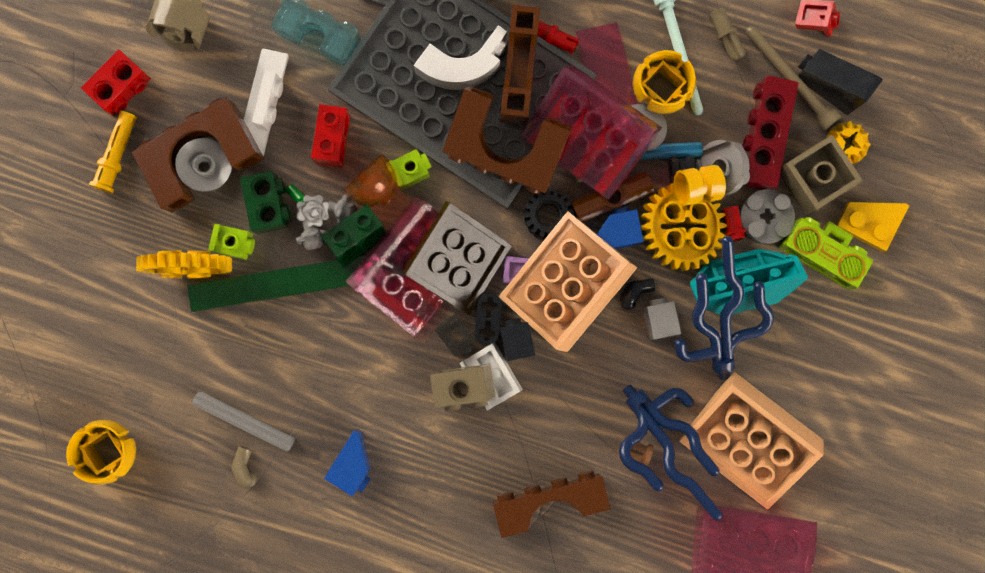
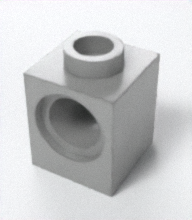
[643,298,681,340]

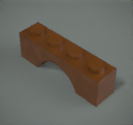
[500,5,540,125]
[493,471,611,538]

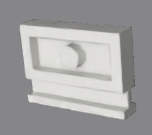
[460,343,523,411]

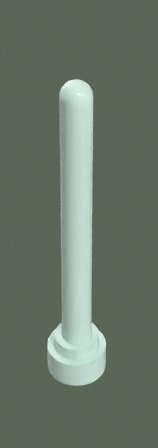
[653,0,703,115]

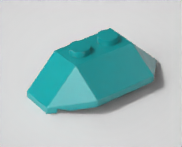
[690,249,808,315]

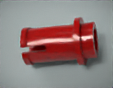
[722,206,747,242]

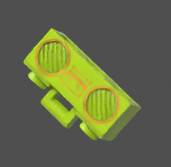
[779,217,874,290]

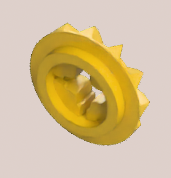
[826,121,871,164]

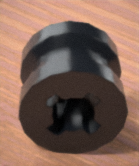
[668,155,695,184]

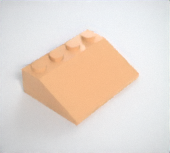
[499,211,638,352]
[679,372,824,510]

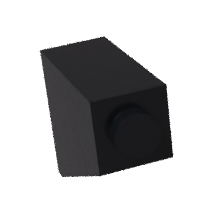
[798,49,883,115]

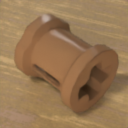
[618,436,654,465]

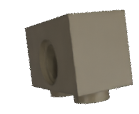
[430,364,495,411]

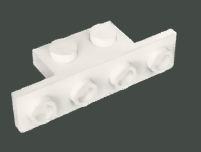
[244,49,289,157]

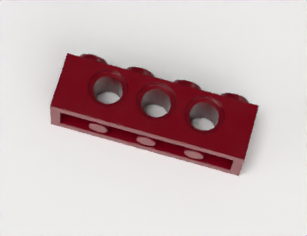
[742,75,799,190]

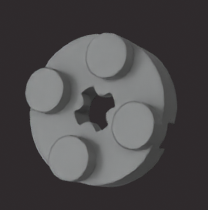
[696,140,750,195]
[739,189,795,244]

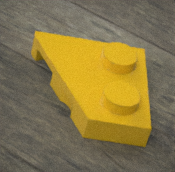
[836,202,910,252]

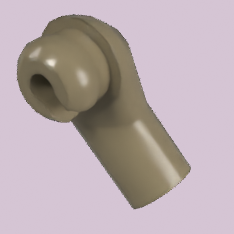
[231,446,257,488]

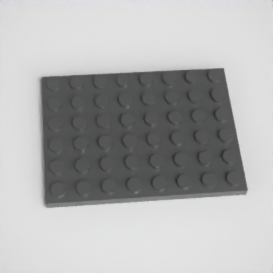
[328,0,597,209]

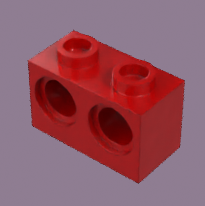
[81,49,151,116]
[311,104,351,168]

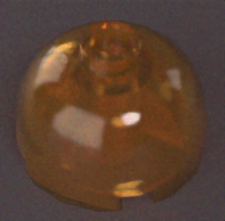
[344,154,397,207]

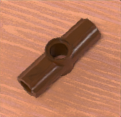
[571,171,655,223]

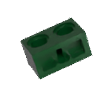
[240,171,291,234]
[321,205,387,268]

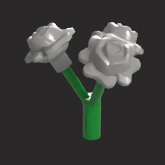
[286,184,356,250]

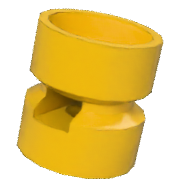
[674,165,726,206]

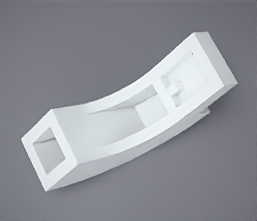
[414,25,508,90]

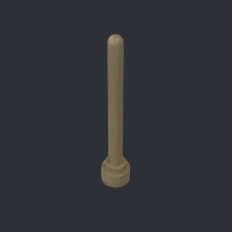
[746,26,842,131]

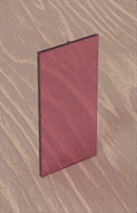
[576,22,637,113]

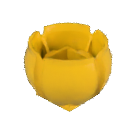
[633,50,696,114]
[66,420,136,485]

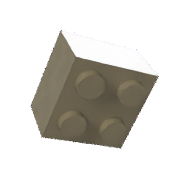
[780,135,863,215]

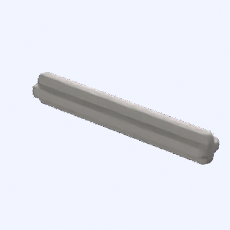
[192,392,295,451]

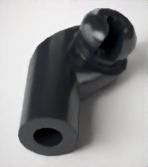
[620,278,655,310]

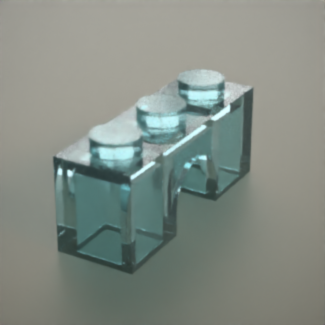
[271,0,361,66]

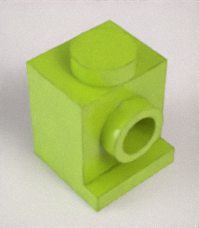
[387,149,432,191]
[208,223,255,260]

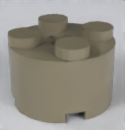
[146,0,210,51]

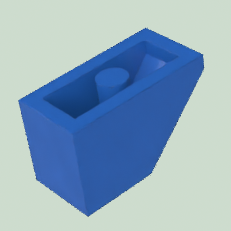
[597,207,644,249]
[324,429,371,496]

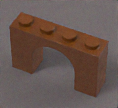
[442,86,572,194]
[132,97,265,213]

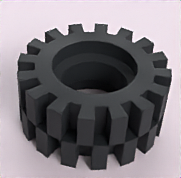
[524,189,574,240]

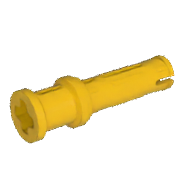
[89,111,137,194]

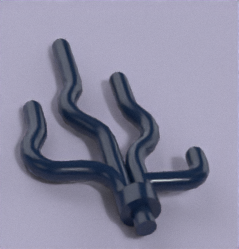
[675,236,774,380]
[619,384,723,521]

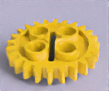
[640,183,727,271]
[136,250,232,279]

